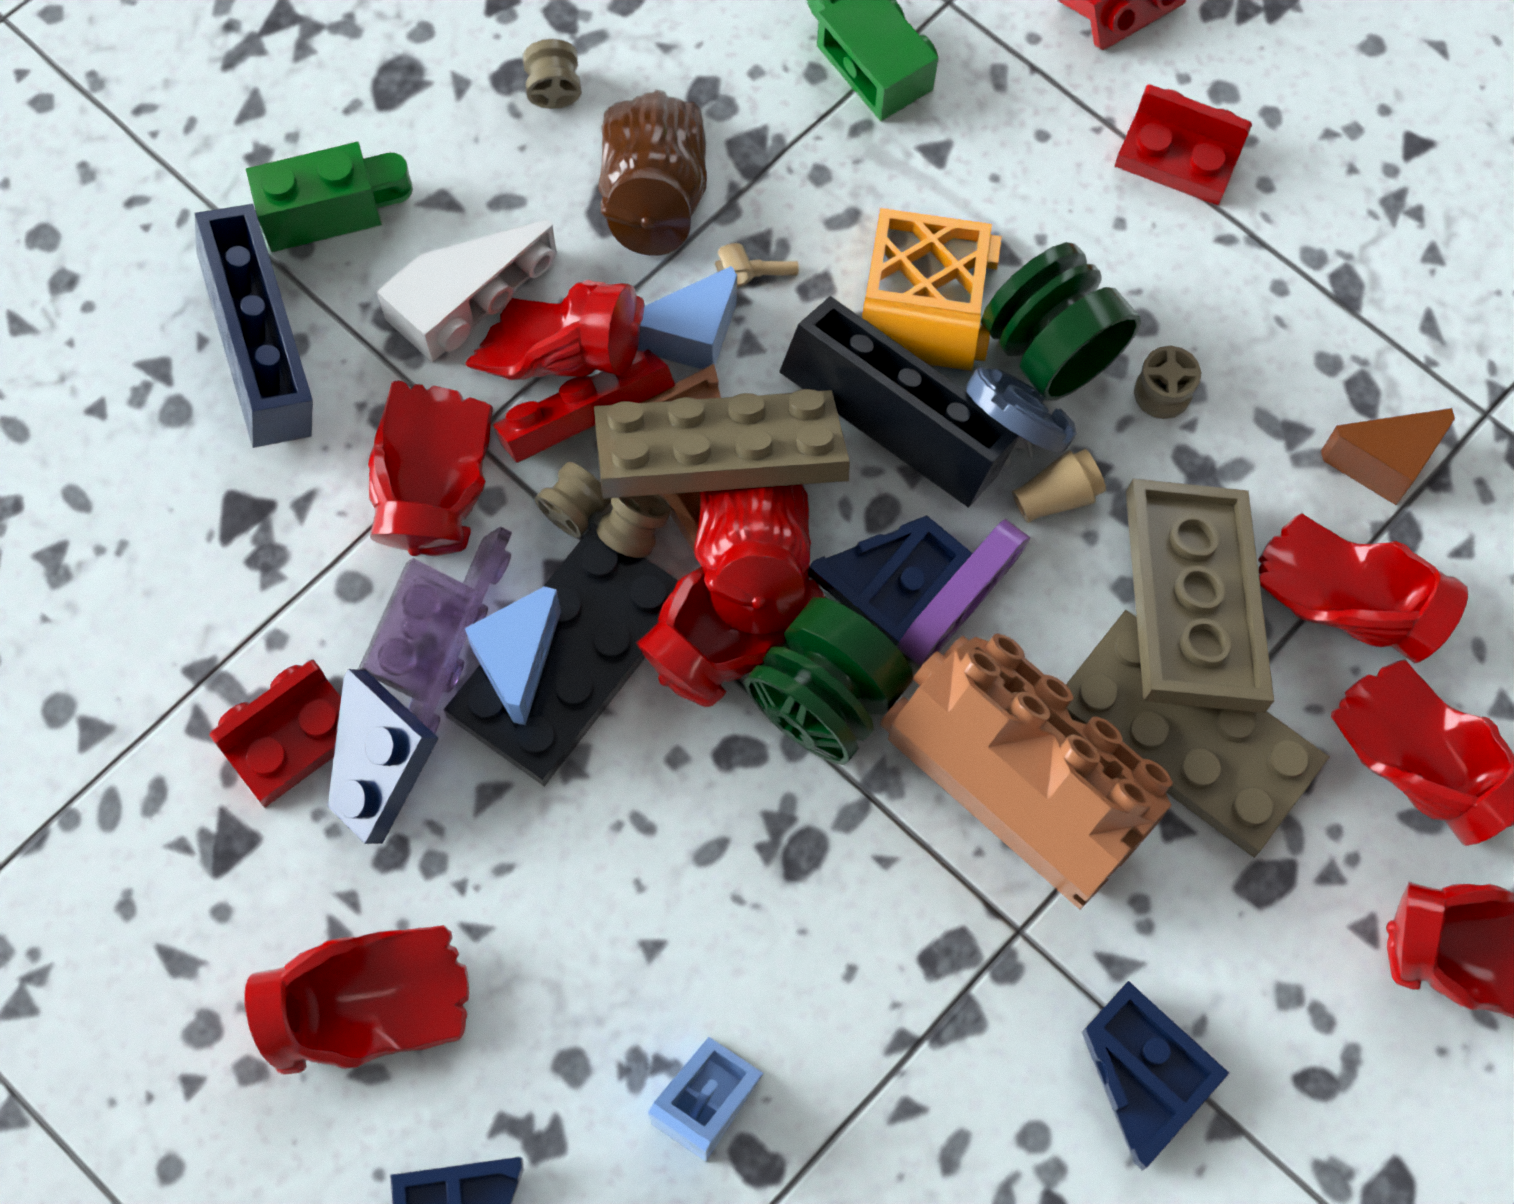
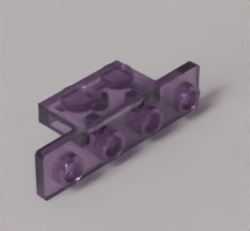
[358,526,512,734]

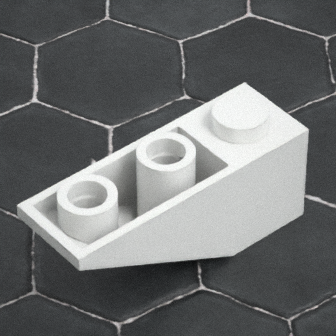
[376,219,557,363]

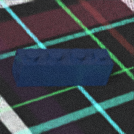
[194,204,313,448]

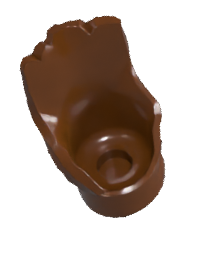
[598,89,707,256]

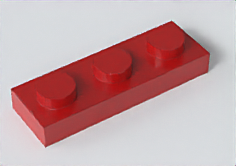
[492,349,676,463]

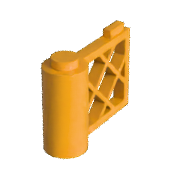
[862,208,1002,371]

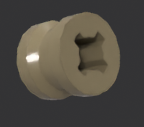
[523,39,582,109]
[1134,345,1202,419]
[535,462,611,538]
[596,495,671,558]

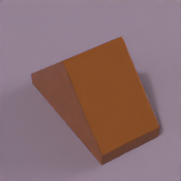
[1321,408,1455,505]

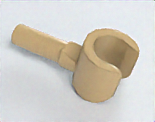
[715,243,799,288]

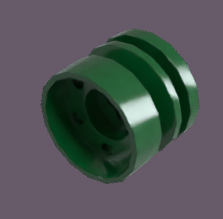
[981,242,1141,401]
[743,597,914,765]

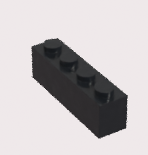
[779,296,1020,508]

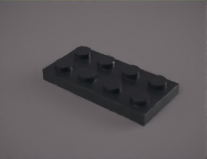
[443,523,679,787]

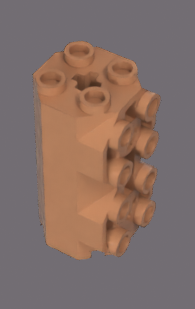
[880,633,1173,910]

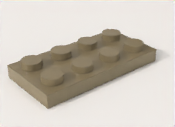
[594,389,850,499]
[1126,478,1274,713]
[1066,609,1330,858]

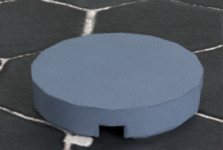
[966,367,1077,453]

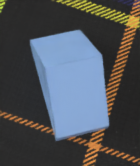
[637,266,737,369]
[465,586,561,725]
[648,1037,763,1162]

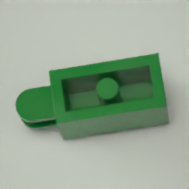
[807,0,939,122]
[245,141,413,253]

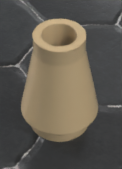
[1012,449,1106,523]

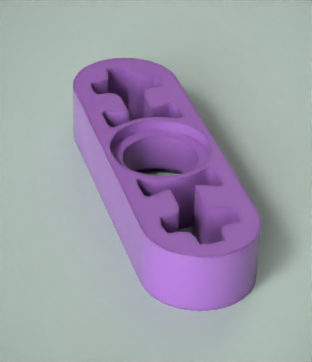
[897,519,1030,667]

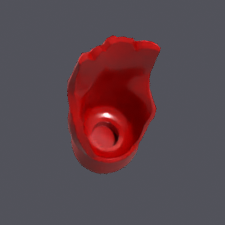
[465,279,645,380]
[368,380,493,556]
[693,484,811,634]
[1258,513,1468,664]
[636,566,827,707]
[1331,660,1514,846]
[1386,882,1514,1018]
[244,925,469,1075]

